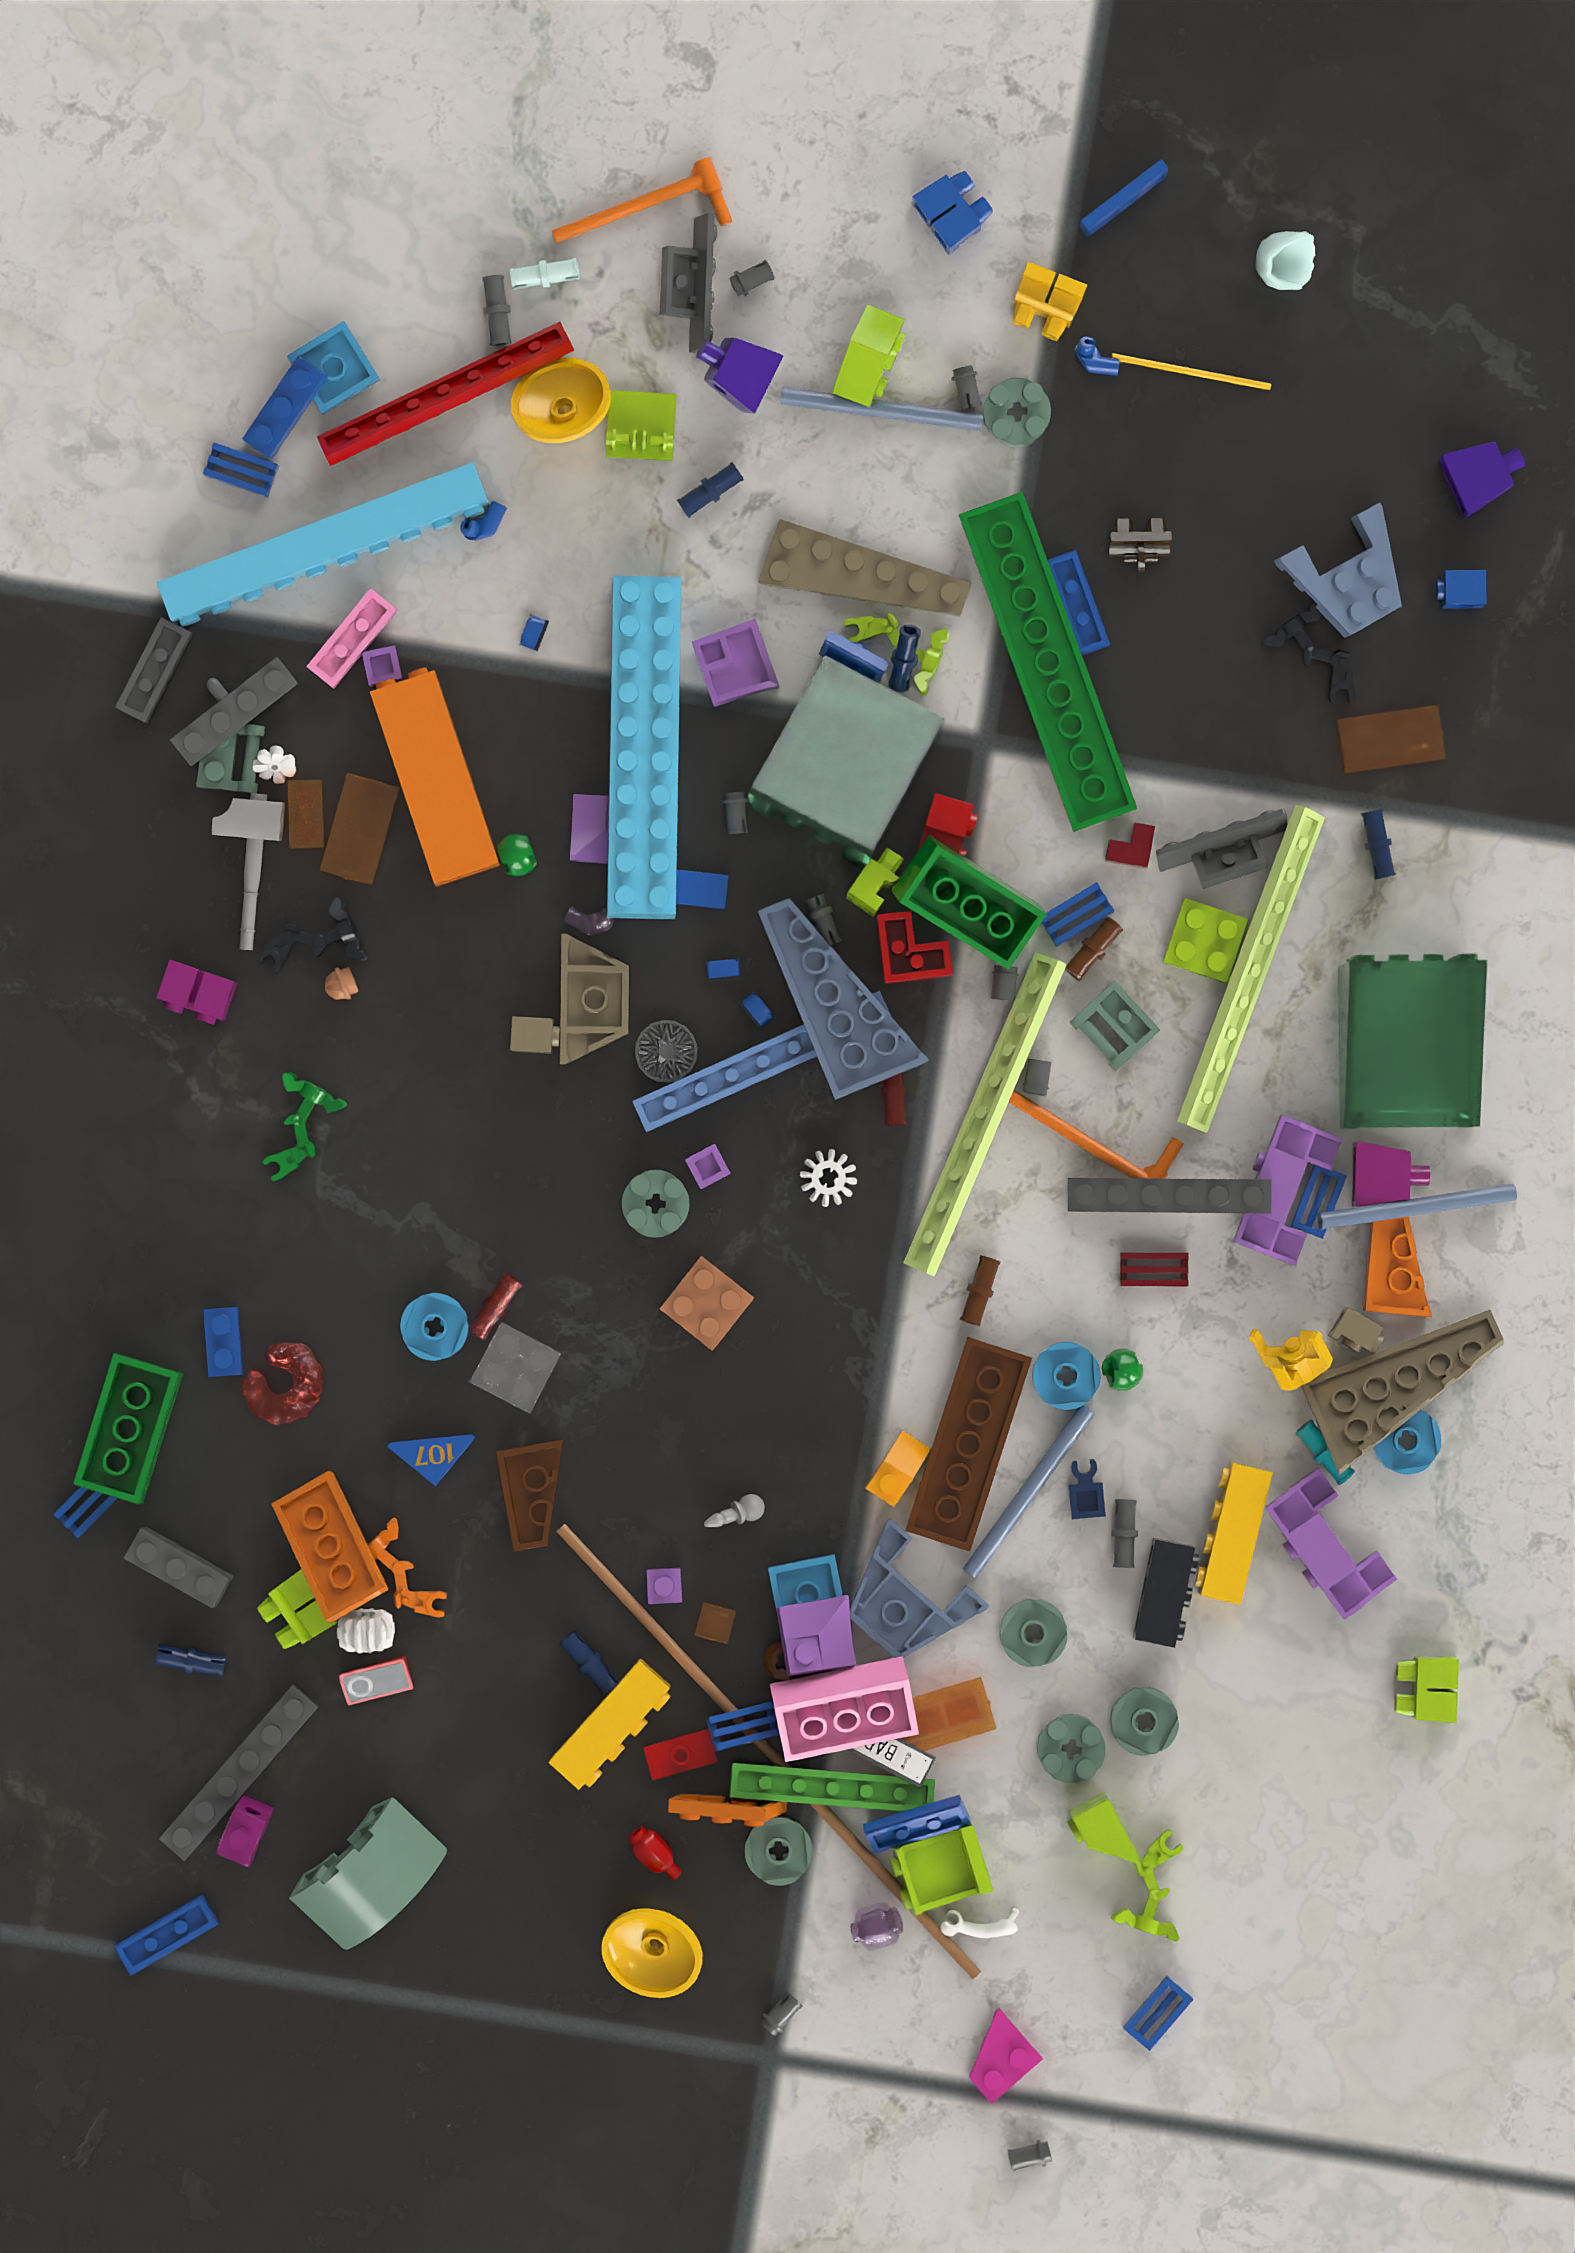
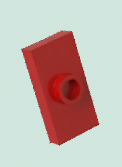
[643,1729,718,1780]

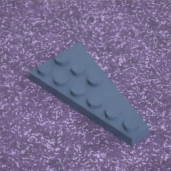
[758,898,929,1100]

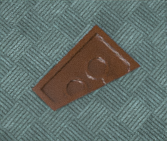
[496,1439,563,1552]

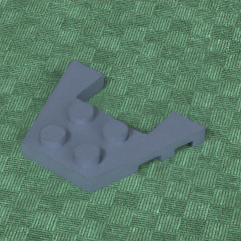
[1274,503,1402,638]
[850,1518,989,1658]

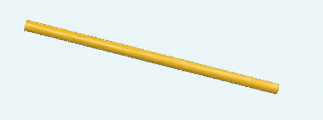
[1112,353,1271,390]

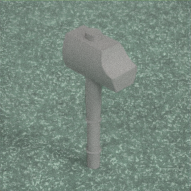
[212,793,285,950]

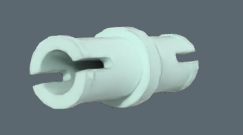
[510,258,580,290]

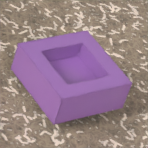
[362,645,403,687]
[685,1144,731,1189]
[646,1567,682,1604]

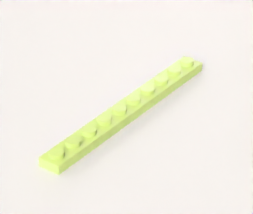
[1177,805,1325,1133]
[903,952,1067,1277]

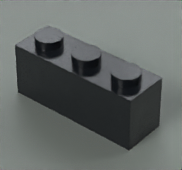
[1133,1538,1199,1648]

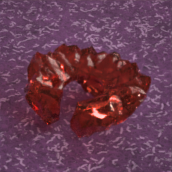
[241,1342,325,1426]

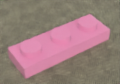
[307,588,398,689]

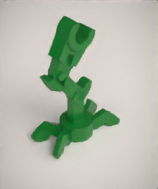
[263,1072,347,1181]

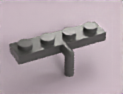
[170,657,298,766]

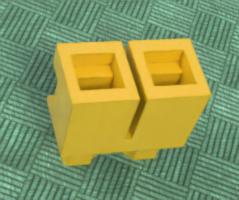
[1012,261,1087,341]

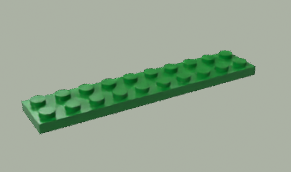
[958,492,1138,833]

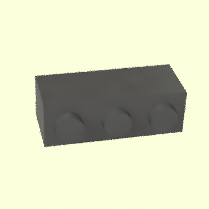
[124,1526,234,1609]

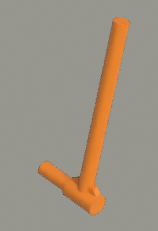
[552,157,733,243]
[1009,1090,1184,1179]

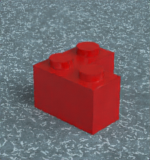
[917,793,978,857]
[876,911,953,985]

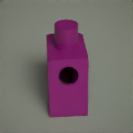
[1352,1142,1430,1207]
[216,1795,275,1868]

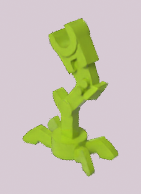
[844,613,950,696]
[1111,1830,1184,1941]

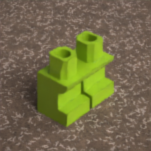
[846,848,904,917]
[257,1569,339,1649]
[1394,1656,1459,1723]

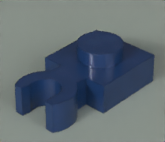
[1068,1459,1106,1519]

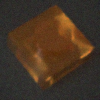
[695,1602,736,1644]

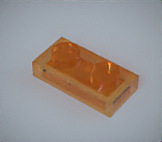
[288,780,325,849]

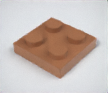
[660,1256,754,1351]

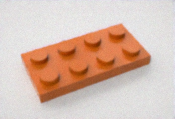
[272,1471,389,1623]

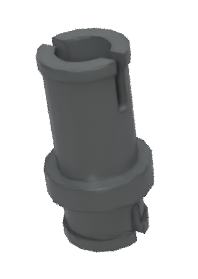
[804,893,842,945]

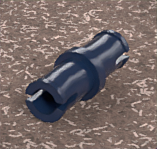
[677,462,744,518]
[888,624,921,692]
[1361,809,1396,879]
[559,1630,619,1696]
[155,1643,226,1678]

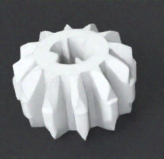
[800,1149,857,1207]
[337,1608,395,1654]

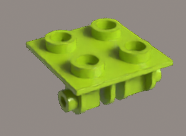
[605,390,677,461]

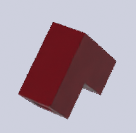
[1105,822,1155,869]

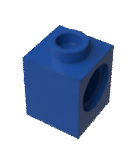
[1435,570,1487,609]

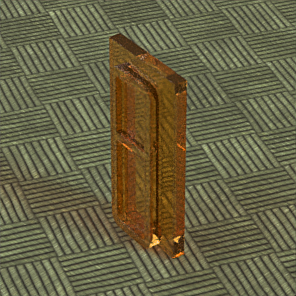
[1337,705,1446,773]
[320,773,400,885]
[900,1676,997,1751]

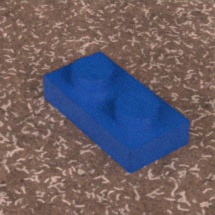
[203,1307,244,1377]

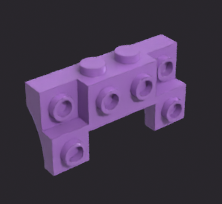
[1233,1115,1343,1266]
[1264,1468,1397,1620]

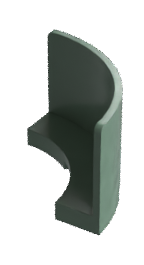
[289,1797,447,1949]

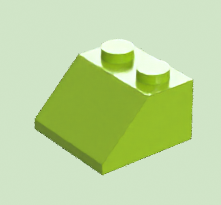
[1067,1791,1141,1863]

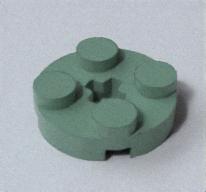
[983,378,1051,447]
[622,1170,690,1237]
[1000,1599,1067,1667]
[1110,1687,1179,1756]
[1037,1714,1106,1783]
[745,1816,813,1886]

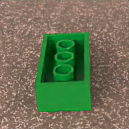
[891,835,1047,970]
[73,1353,184,1504]

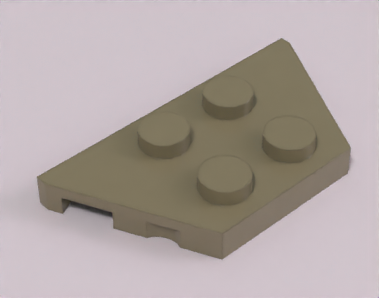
[560,934,629,1065]

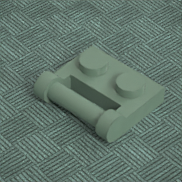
[196,724,265,794]
[1069,980,1160,1072]

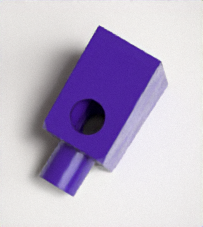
[696,337,784,413]
[1438,442,1525,519]

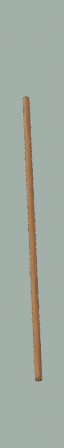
[556,1524,981,1979]

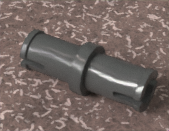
[482,275,512,346]
[1111,1499,1138,1568]

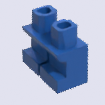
[912,171,993,255]

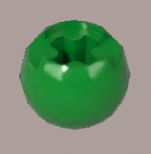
[497,833,537,876]
[1102,1348,1143,1391]

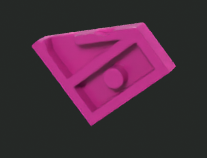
[969,2008,1043,2104]

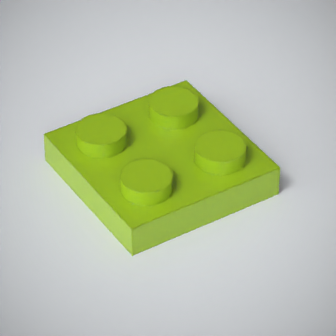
[1163,898,1249,984]

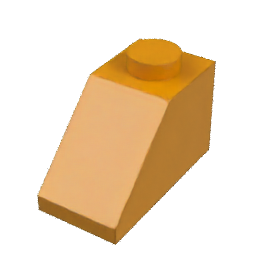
[865,1430,931,1507]

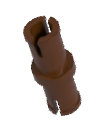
[1065,916,1123,982]
[960,1255,1001,1326]

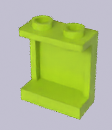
[889,1825,994,1916]

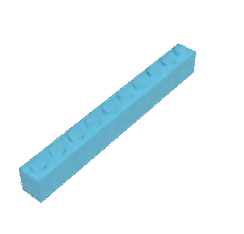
[156,462,489,626]

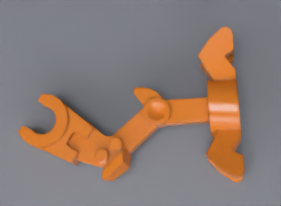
[368,1518,447,1618]

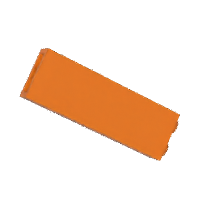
[370,668,501,886]

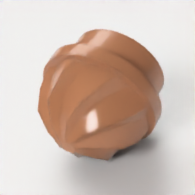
[325,967,359,1000]

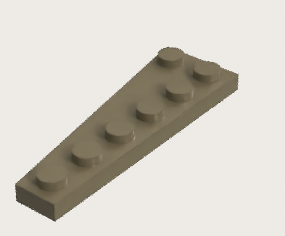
[758,519,971,616]

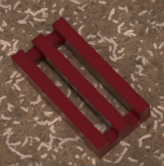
[1120,1252,1189,1287]

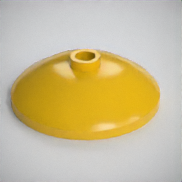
[511,357,611,443]
[602,1909,703,1998]

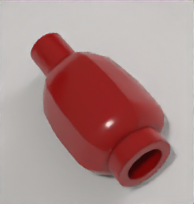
[628,1826,682,1881]

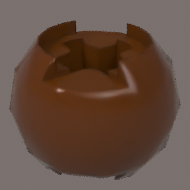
[763,1640,802,1682]

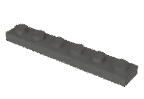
[1068,1178,1272,1214]
[159,1684,319,1861]

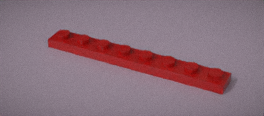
[317,321,574,466]

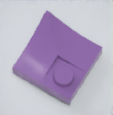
[692,619,780,707]
[570,794,609,864]
[776,1595,856,1676]

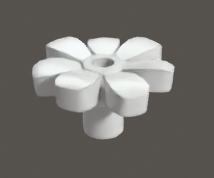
[252,746,296,784]

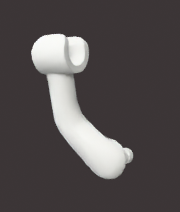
[940,1908,1019,1938]

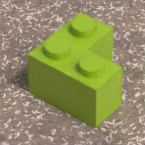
[832,304,906,408]

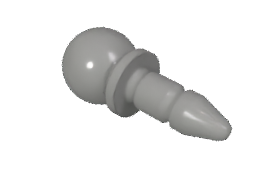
[704,1494,765,1527]

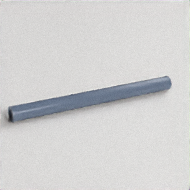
[781,387,983,431]
[1317,1184,1517,1230]
[963,1405,1095,1579]

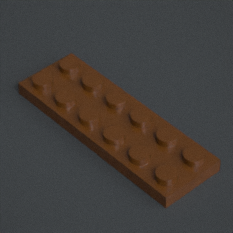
[905,1337,1032,1552]

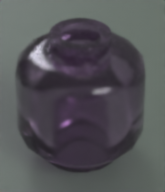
[850,1902,903,1951]

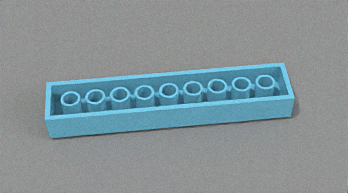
[607,575,681,919]

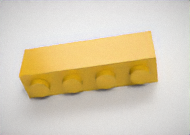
[1194,1462,1273,1605]
[548,1658,671,1790]

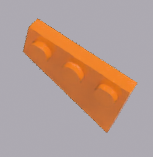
[1363,1216,1432,1317]
[668,1794,787,1826]

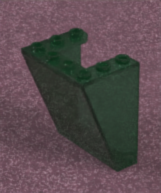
[748,655,945,866]
[1338,954,1487,1129]

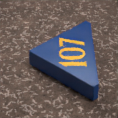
[387,1434,476,1486]

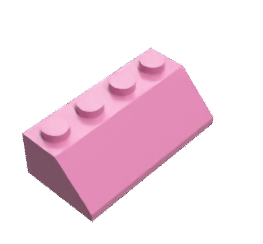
[770,1656,919,1762]

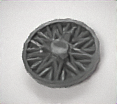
[635,1020,698,1083]

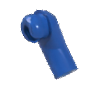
[1075,337,1119,376]
[460,501,507,541]

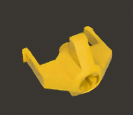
[1249,1329,1333,1390]

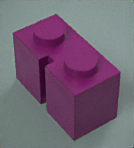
[156,960,237,1025]

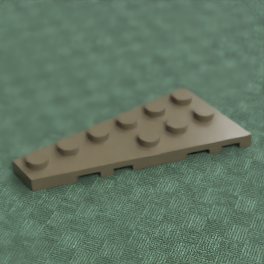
[1301,1310,1504,1475]

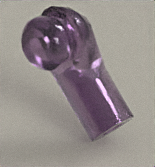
[564,906,616,935]

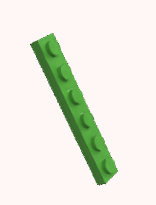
[729,1763,935,1811]

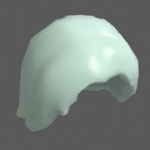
[1256,231,1315,290]

